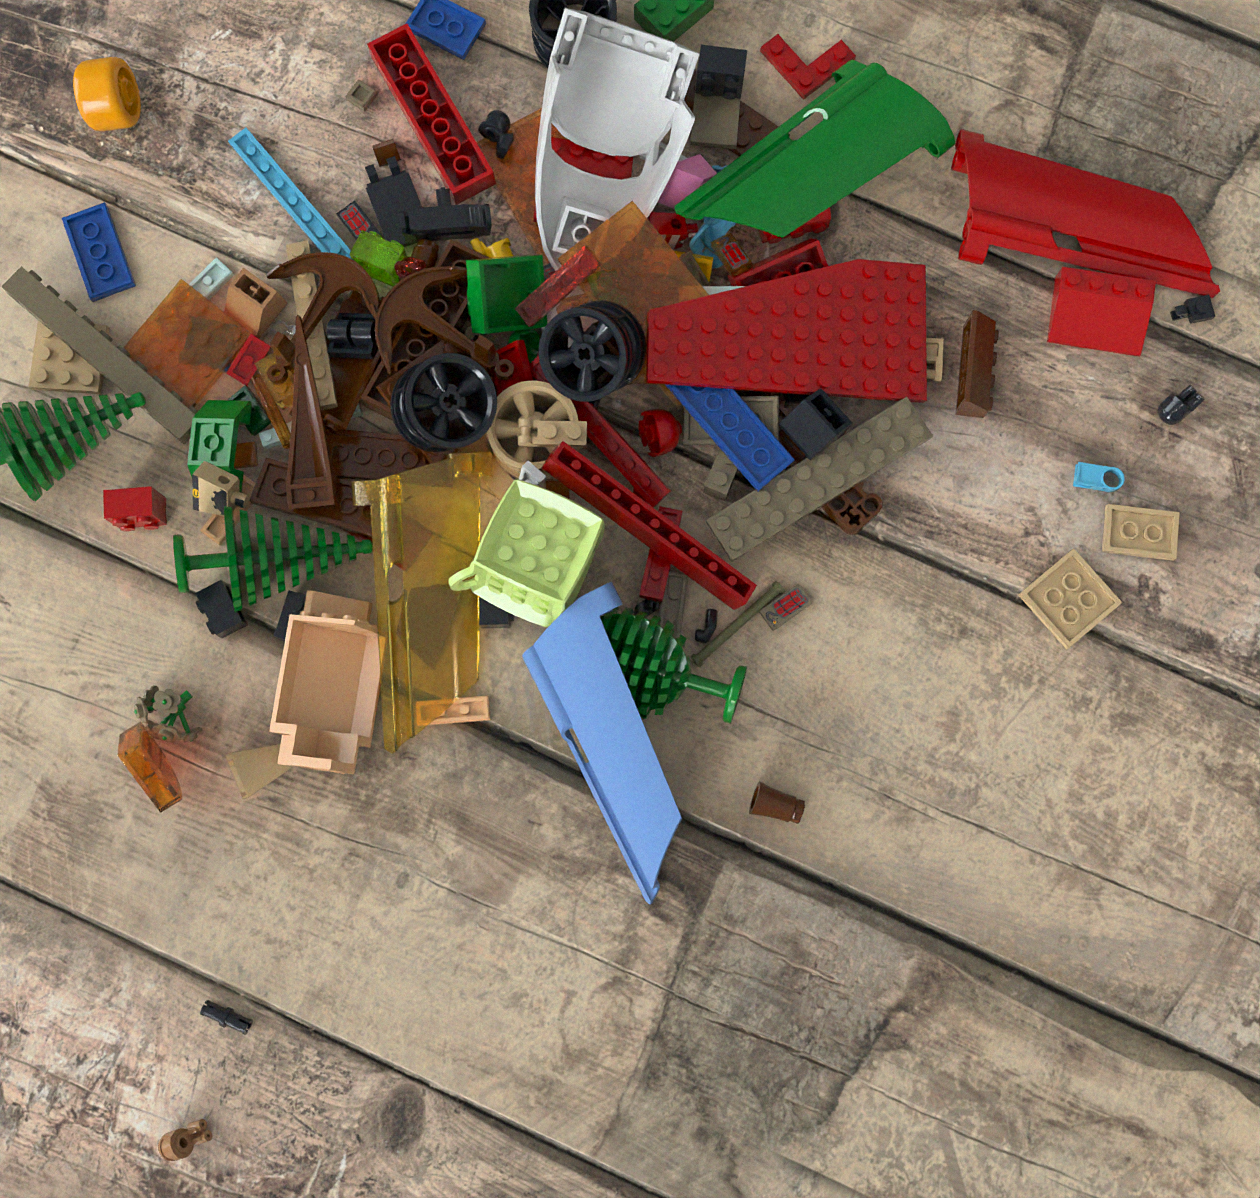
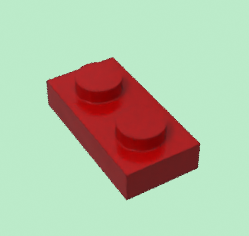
[226,334,271,386]

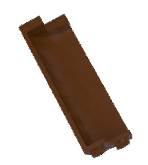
[289,290,384,433]

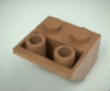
[224,268,287,338]

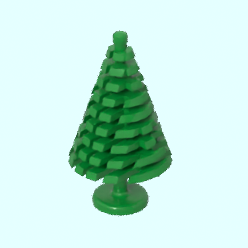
[0,392,146,501]
[173,506,373,613]

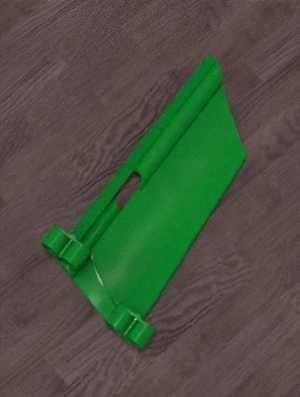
[674,60,956,238]

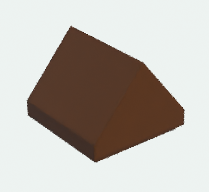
[372,139,401,167]

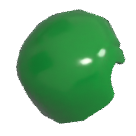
[507,329,540,363]

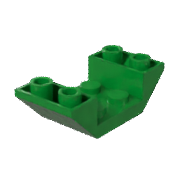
[187,400,252,492]

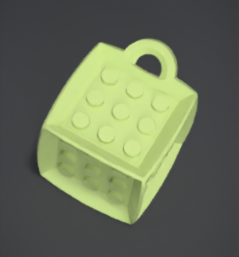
[448,479,605,628]

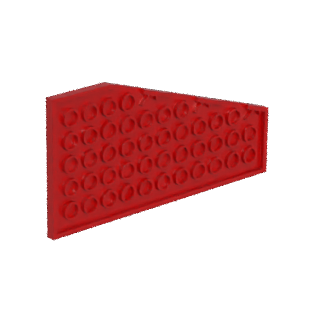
[646,259,927,403]

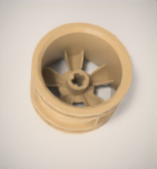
[487,381,580,484]

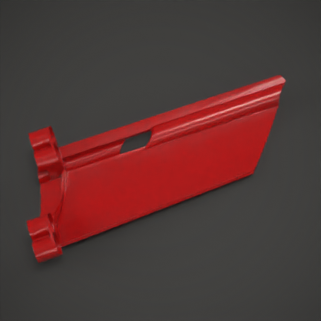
[951,129,1220,298]

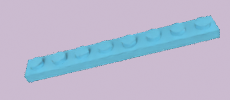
[228,127,360,264]

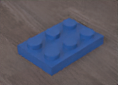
[406,0,486,60]

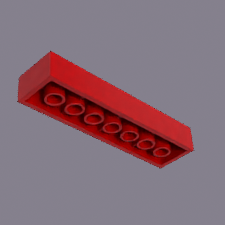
[367,23,496,205]

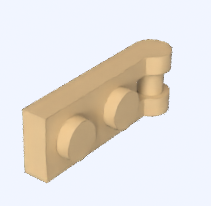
[518,419,587,448]

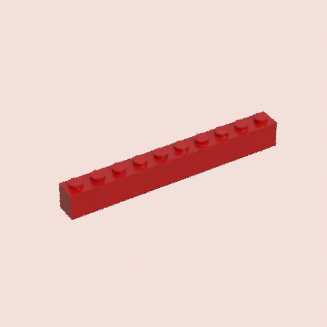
[541,441,757,610]

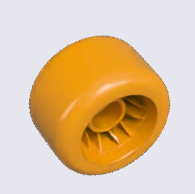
[73,57,141,131]

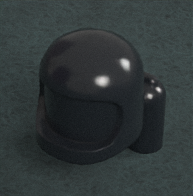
[478,110,514,159]
[1158,385,1205,425]

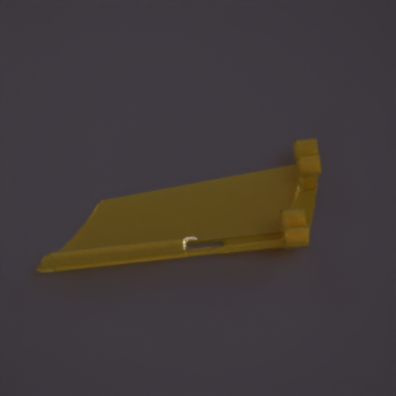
[352,452,493,754]

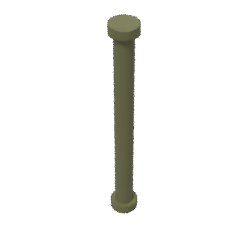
[690,581,785,667]

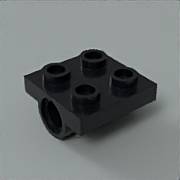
[327,313,377,359]

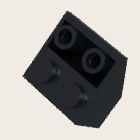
[779,388,852,460]

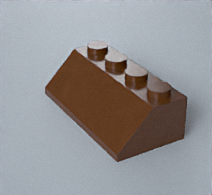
[955,310,999,418]

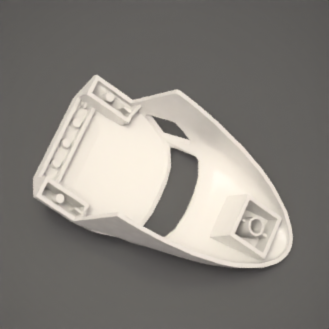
[535,8,699,280]

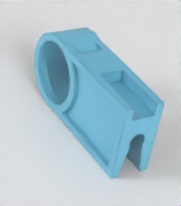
[1073,462,1125,492]

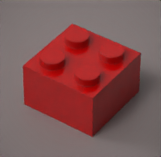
[103,486,167,532]

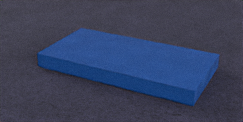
[61,202,136,302]

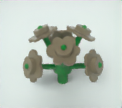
[134,685,202,742]

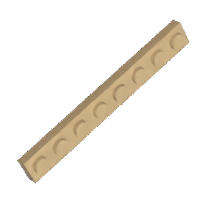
[286,240,338,410]

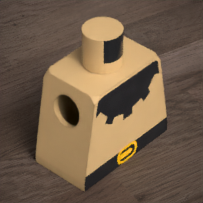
[192,461,250,516]

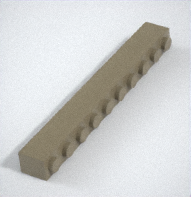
[1,266,198,444]

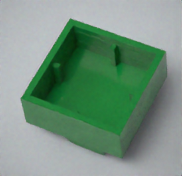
[466,255,548,334]

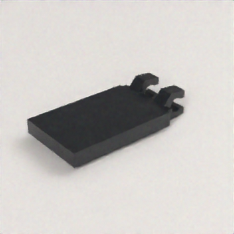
[365,156,422,253]

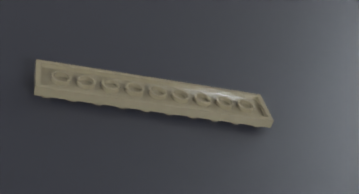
[706,397,933,562]

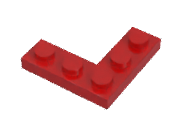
[760,34,856,100]

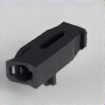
[399,187,492,243]

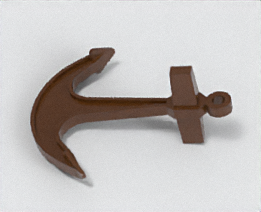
[266,252,381,385]
[375,266,514,380]

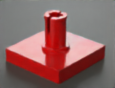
[492,340,534,396]

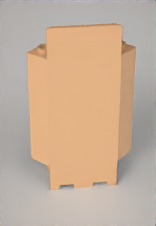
[269,590,389,775]

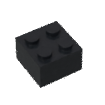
[695,44,747,100]

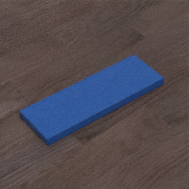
[665,384,795,492]

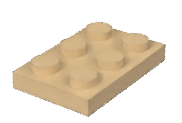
[1102,504,1180,561]

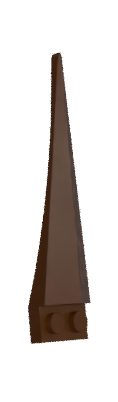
[286,315,338,509]

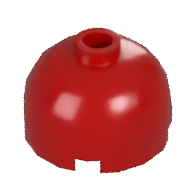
[638,408,682,457]

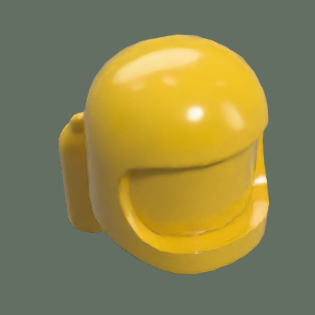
[470,238,514,258]

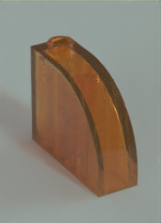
[117,722,182,813]

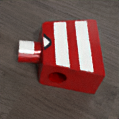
[642,212,698,250]

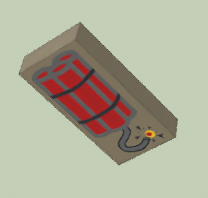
[759,584,812,631]

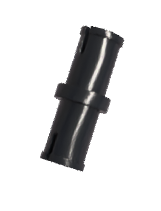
[200,1000,253,1035]

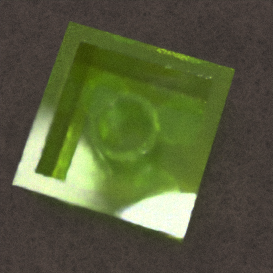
[349,230,409,287]

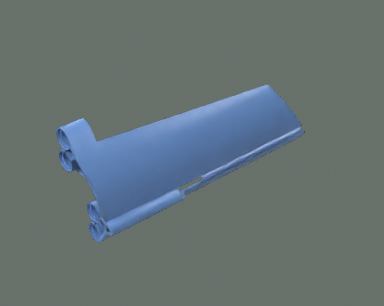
[522,582,682,905]

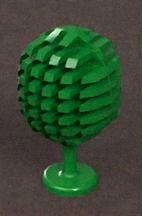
[600,606,747,724]

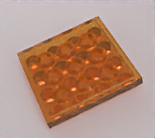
[123,279,252,408]

